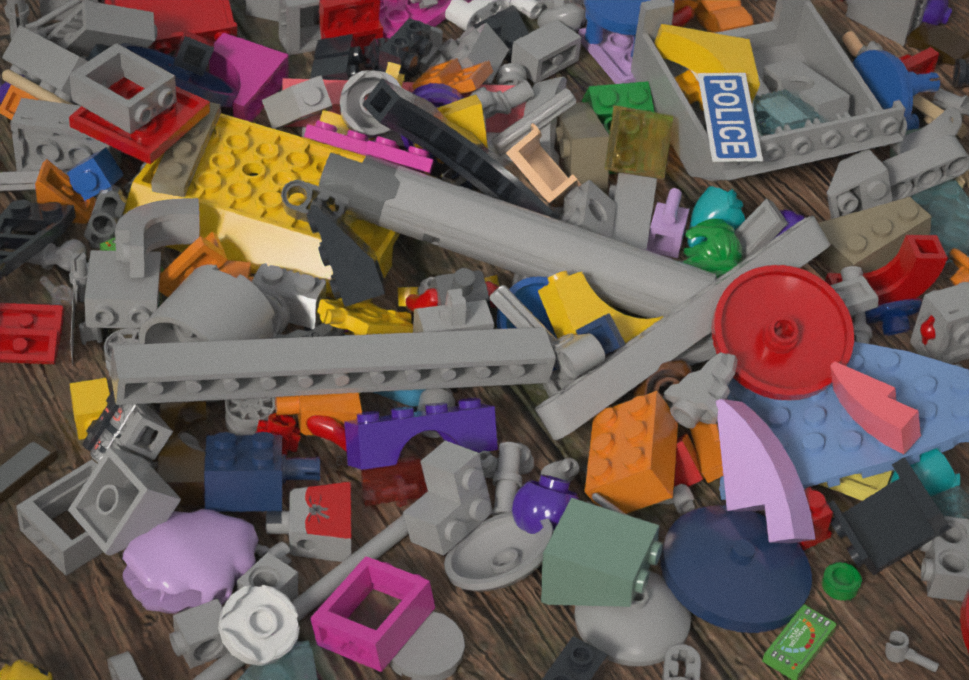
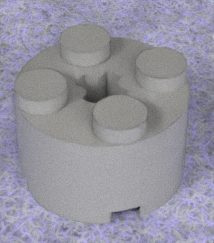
[340,70,401,138]

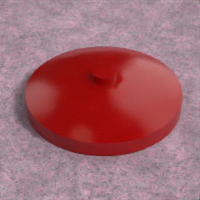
[711,265,854,401]

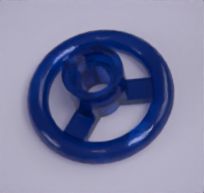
[865,299,923,336]

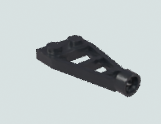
[0,200,76,280]

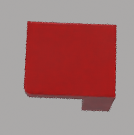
[674,433,704,487]

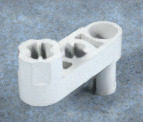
[445,0,542,31]

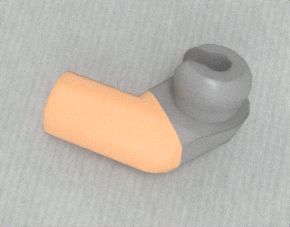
[842,31,883,57]

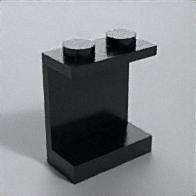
[828,457,951,576]

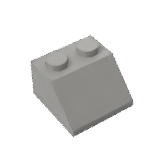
[68,447,181,555]

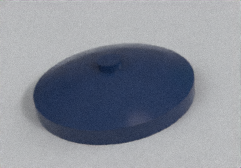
[120,43,238,107]
[660,506,812,633]

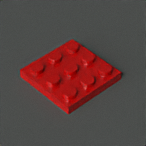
[69,77,210,165]

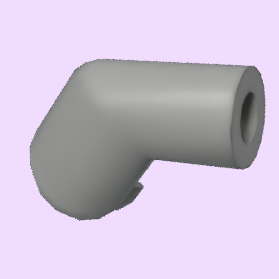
[539,458,579,482]

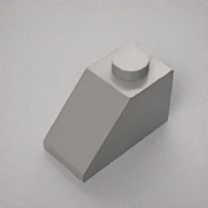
[262,75,332,129]

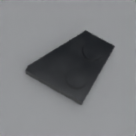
[472,5,529,63]

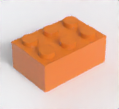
[585,391,678,514]

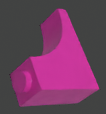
[209,33,289,122]

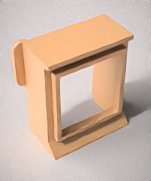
[506,123,581,207]

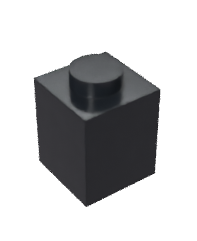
[173,30,214,76]

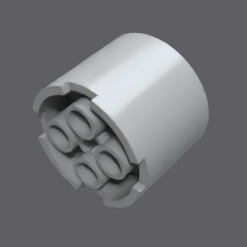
[139,265,277,403]

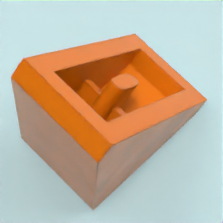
[35,159,97,224]

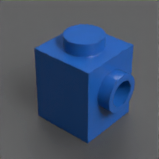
[67,147,124,201]

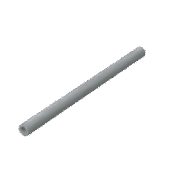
[193,515,409,680]

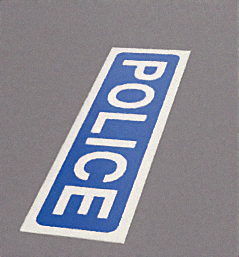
[698,73,763,162]

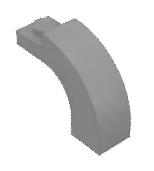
[115,198,199,278]

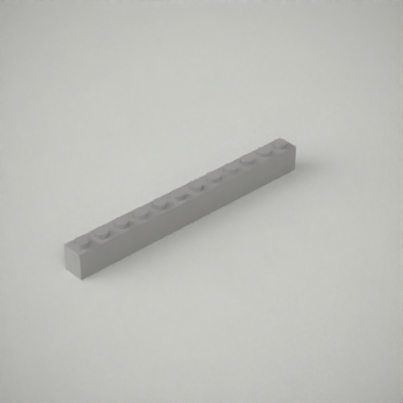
[110,327,556,405]

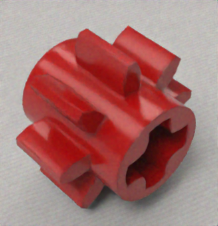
[256,413,301,456]

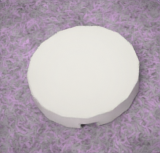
[218,585,299,666]

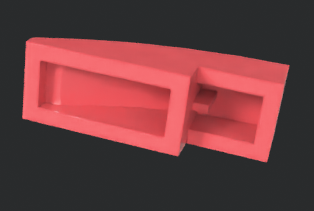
[830,361,921,455]

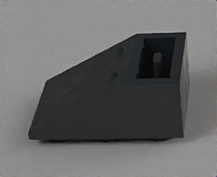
[306,197,386,307]

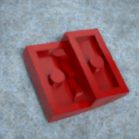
[319,0,383,54]
[0,303,64,365]

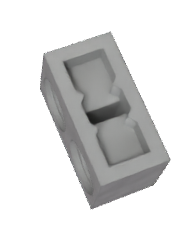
[919,516,969,601]

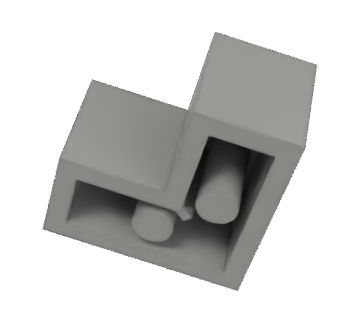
[403,441,493,556]

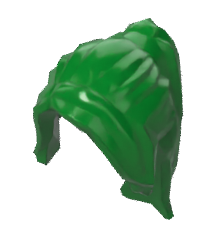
[682,219,742,278]

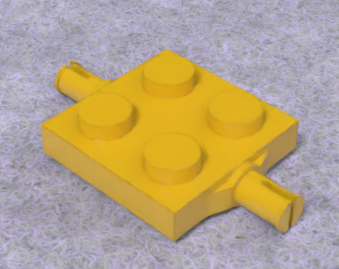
[317,299,413,335]

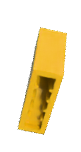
[654,24,760,103]
[538,270,663,353]

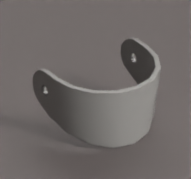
[889,107,962,155]

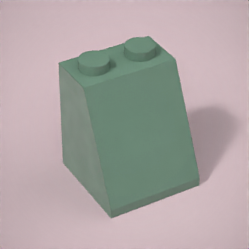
[541,498,663,607]

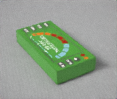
[762,604,837,680]

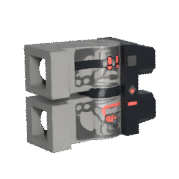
[82,390,173,466]

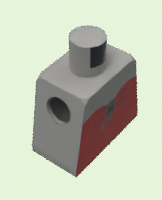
[266,482,351,562]

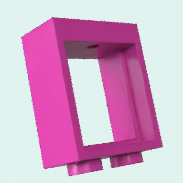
[310,556,435,672]

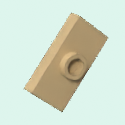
[912,94,968,139]

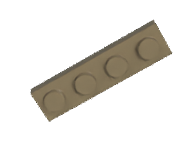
[151,102,221,197]

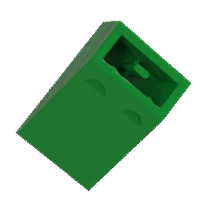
[581,81,665,174]

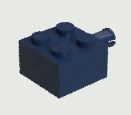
[204,432,320,512]

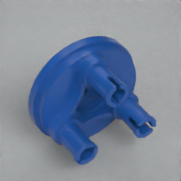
[584,0,674,58]
[852,50,941,130]

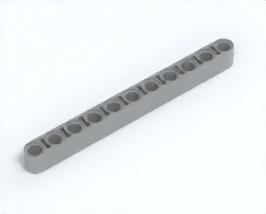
[535,215,831,440]

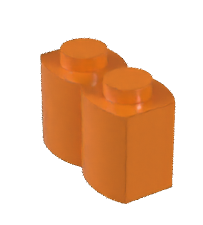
[695,0,754,33]

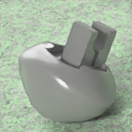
[537,0,586,33]

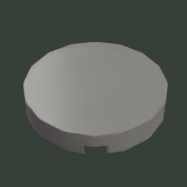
[389,611,465,680]

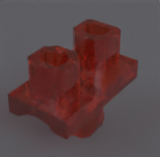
[361,456,428,507]

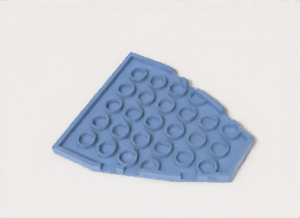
[719,341,969,500]

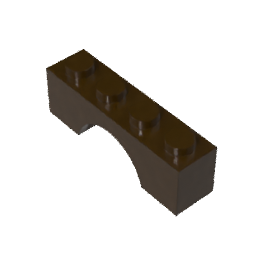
[152,400,207,507]

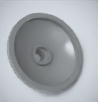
[444,512,554,592]
[574,570,691,666]

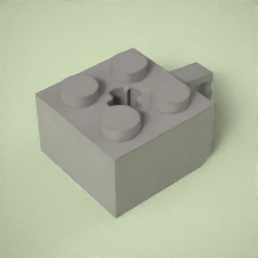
[413,288,494,333]

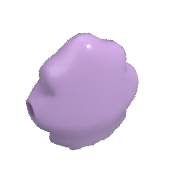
[123,509,258,614]

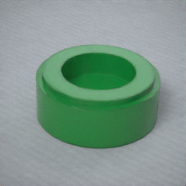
[821,562,862,601]

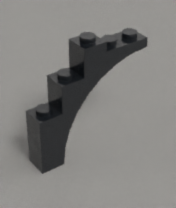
[362,78,560,219]

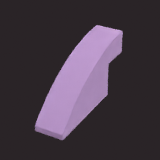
[716,399,815,543]

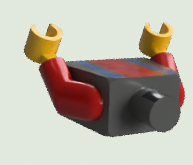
[398,268,500,313]

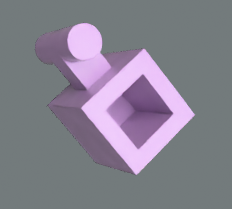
[646,188,689,258]

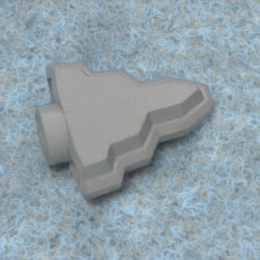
[662,352,738,428]

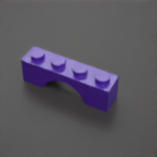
[344,398,498,470]

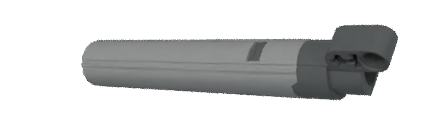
[281,152,718,319]

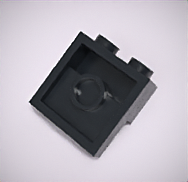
[378,18,433,82]

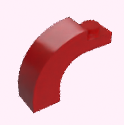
[825,235,948,315]

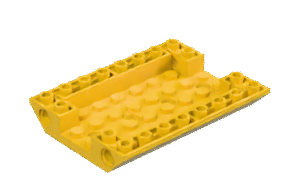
[123,113,433,302]

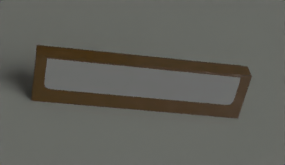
[0,431,58,504]

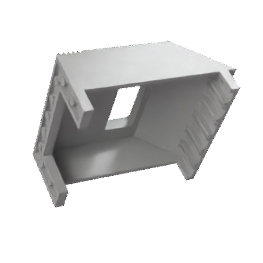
[631,0,905,181]

